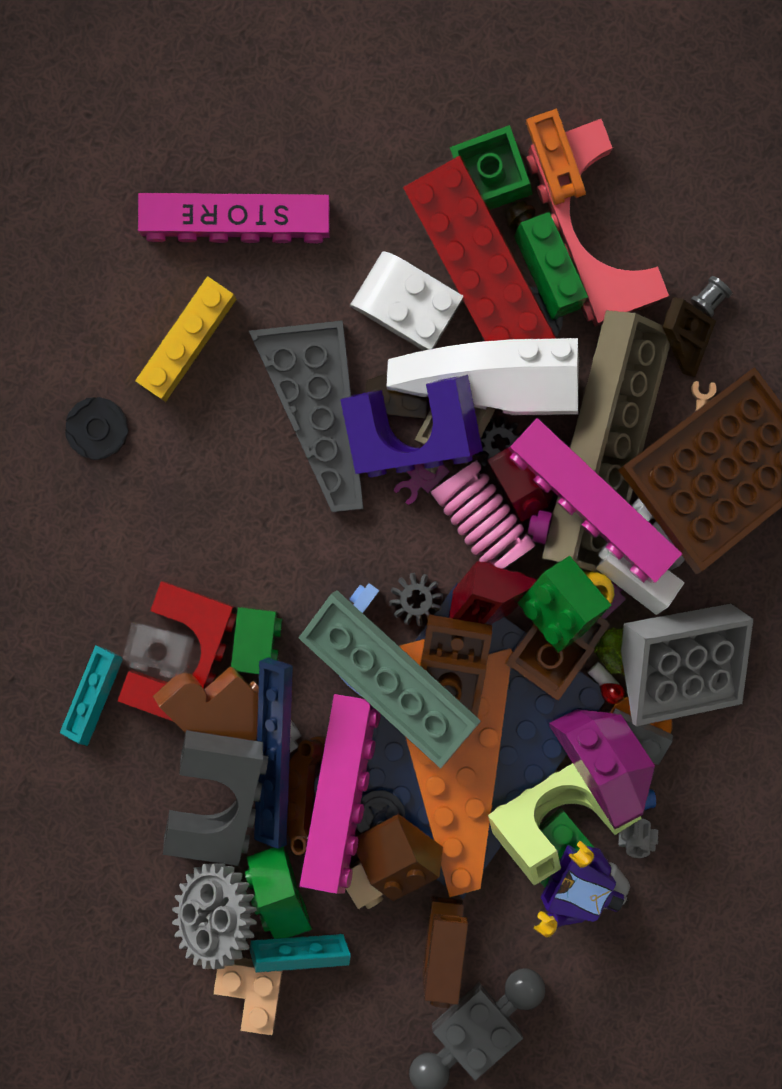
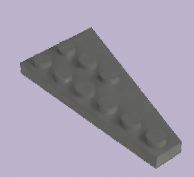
[249,320,363,512]

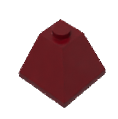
[487,447,554,522]

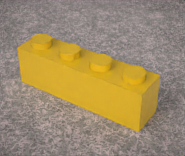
[135,276,237,402]

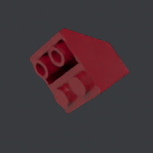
[449,561,537,625]

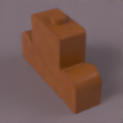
[153,667,259,741]

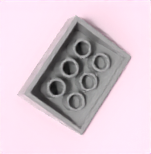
[621,604,753,726]

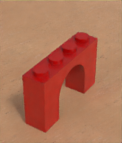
[118,581,237,722]

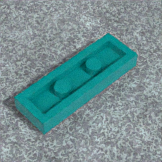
[60,645,123,746]
[250,934,351,973]

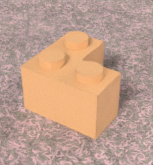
[214,958,283,1035]

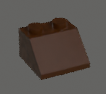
[356,814,443,901]

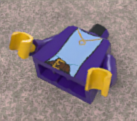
[533,841,624,937]

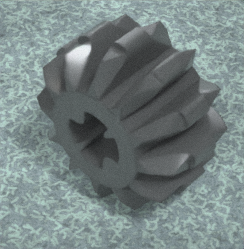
[389,573,443,626]

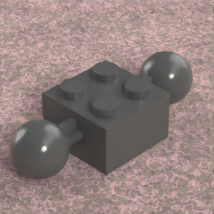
[409,968,545,1089]

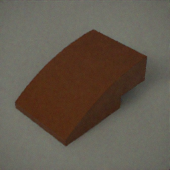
[420,615,492,717]
[505,617,610,701]

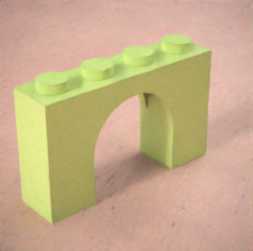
[488,763,641,885]

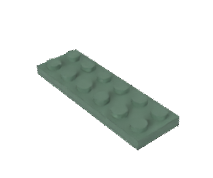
[299,590,481,769]

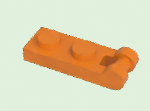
[526,108,586,205]

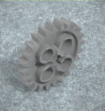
[172,863,257,969]

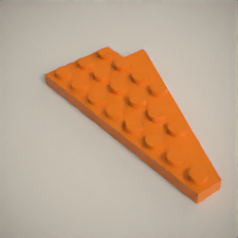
[399,639,512,897]

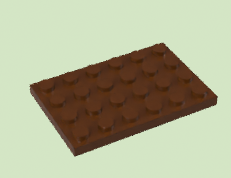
[618,367,782,574]

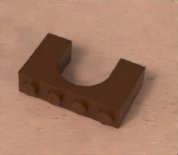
[422,896,468,1008]

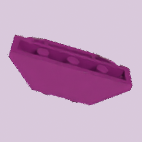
[549,709,655,829]

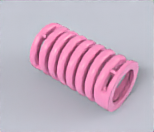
[431,460,536,569]

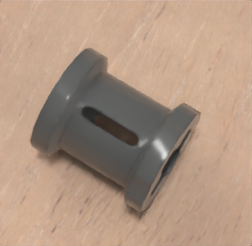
[690,276,733,318]

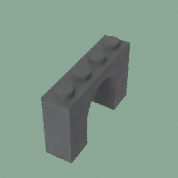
[163,730,268,866]

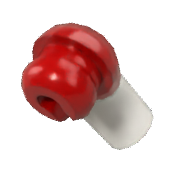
[587,662,625,704]

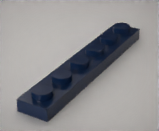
[254,658,293,849]

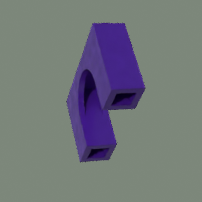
[340,375,483,477]

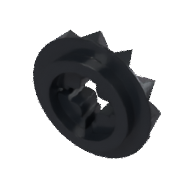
[357,790,405,834]

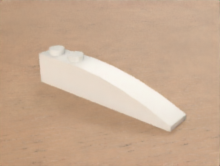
[386,338,579,415]

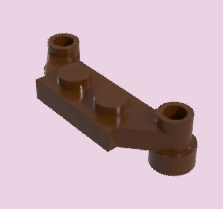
[287,736,326,855]

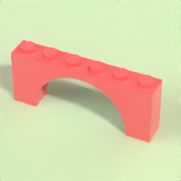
[525,119,669,327]

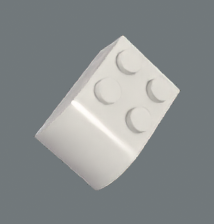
[350,251,464,351]

